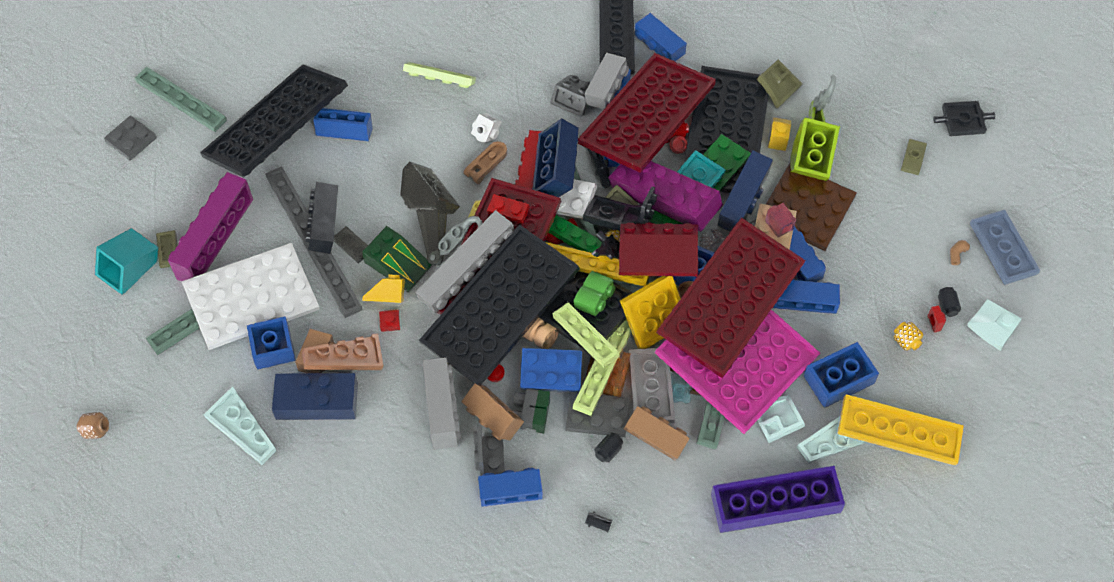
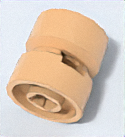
[523,318,558,349]

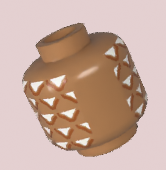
[76,412,109,439]

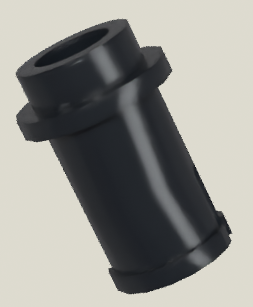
[585,511,612,533]

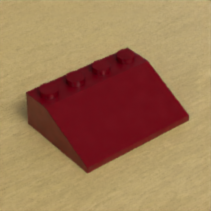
[619,223,698,276]

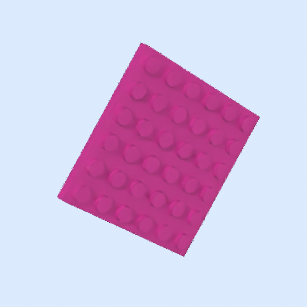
[655,310,820,434]

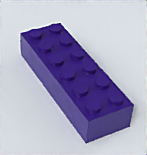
[711,466,845,533]

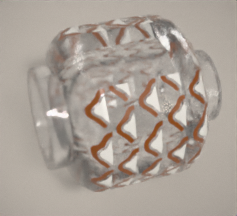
[699,228,726,253]

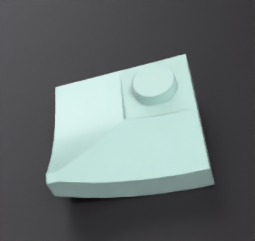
[967,299,1022,351]
[757,395,805,443]

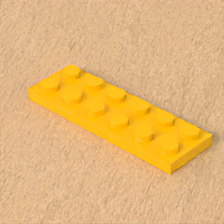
[837,394,964,465]

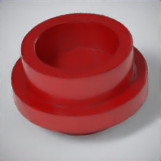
[669,136,688,154]
[487,364,505,382]

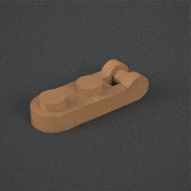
[463,141,507,184]

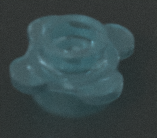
[673,383,692,404]

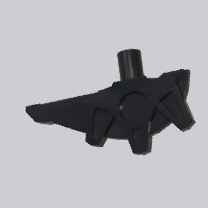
[592,231,620,259]

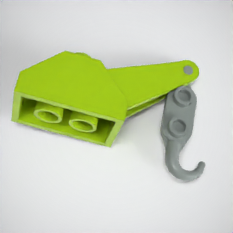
[790,75,840,181]

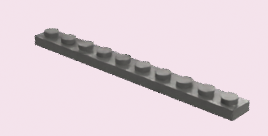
[265,166,362,318]

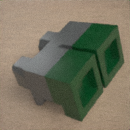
[512,389,550,434]

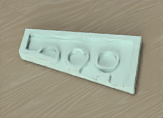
[204,387,276,465]
[796,416,867,463]

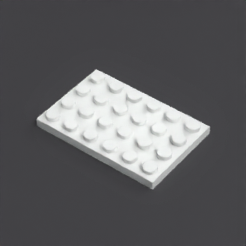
[182,243,320,350]

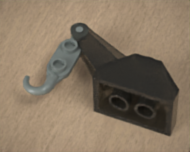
[400,161,483,266]

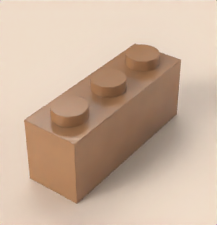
[461,384,524,441]
[624,406,690,461]

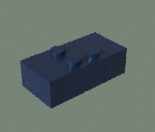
[532,118,579,197]
[717,150,773,232]
[272,373,358,420]

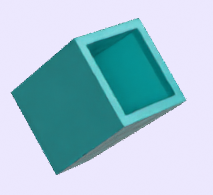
[95,228,159,295]

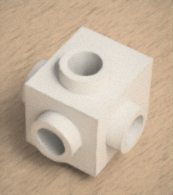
[471,113,502,143]

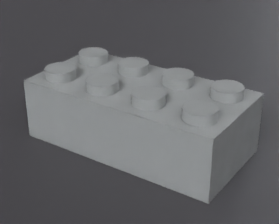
[422,357,461,450]

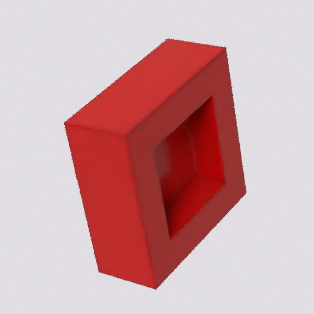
[927,305,946,332]
[379,310,400,332]

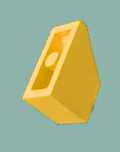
[768,117,791,151]
[362,274,405,303]

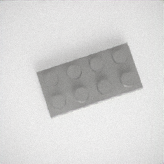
[629,348,675,423]

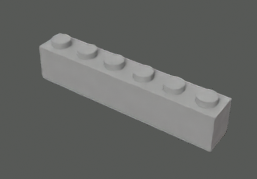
[415,210,515,313]

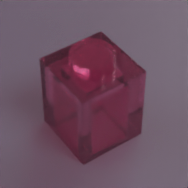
[765,203,796,238]

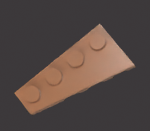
[302,333,384,370]

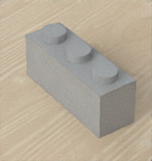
[585,53,629,109]

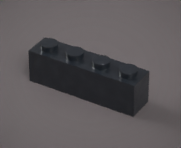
[305,182,338,254]

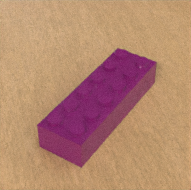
[609,161,723,232]
[168,172,253,281]

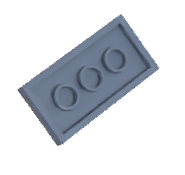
[970,210,1040,285]

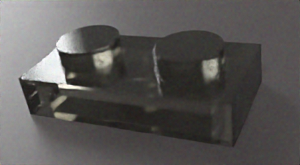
[334,226,368,264]

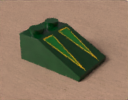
[362,226,432,292]

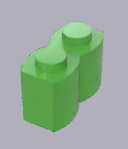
[574,271,615,316]

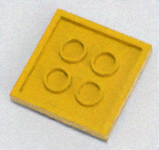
[620,276,680,349]

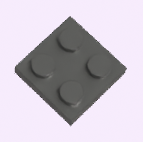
[104,115,157,161]

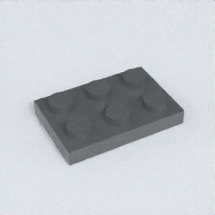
[566,392,629,437]

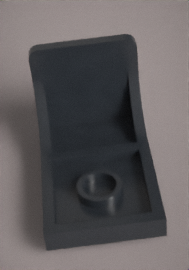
[583,186,658,231]

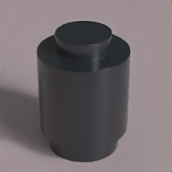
[938,287,961,317]
[594,432,624,462]

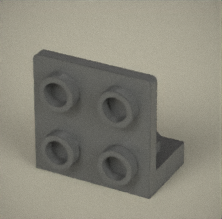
[550,75,591,117]
[473,424,505,476]

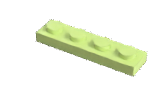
[403,62,476,88]
[553,303,619,367]

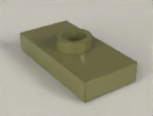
[901,139,927,175]
[156,230,178,268]

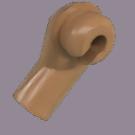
[950,240,970,265]

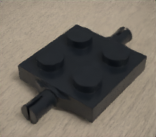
[933,101,995,136]

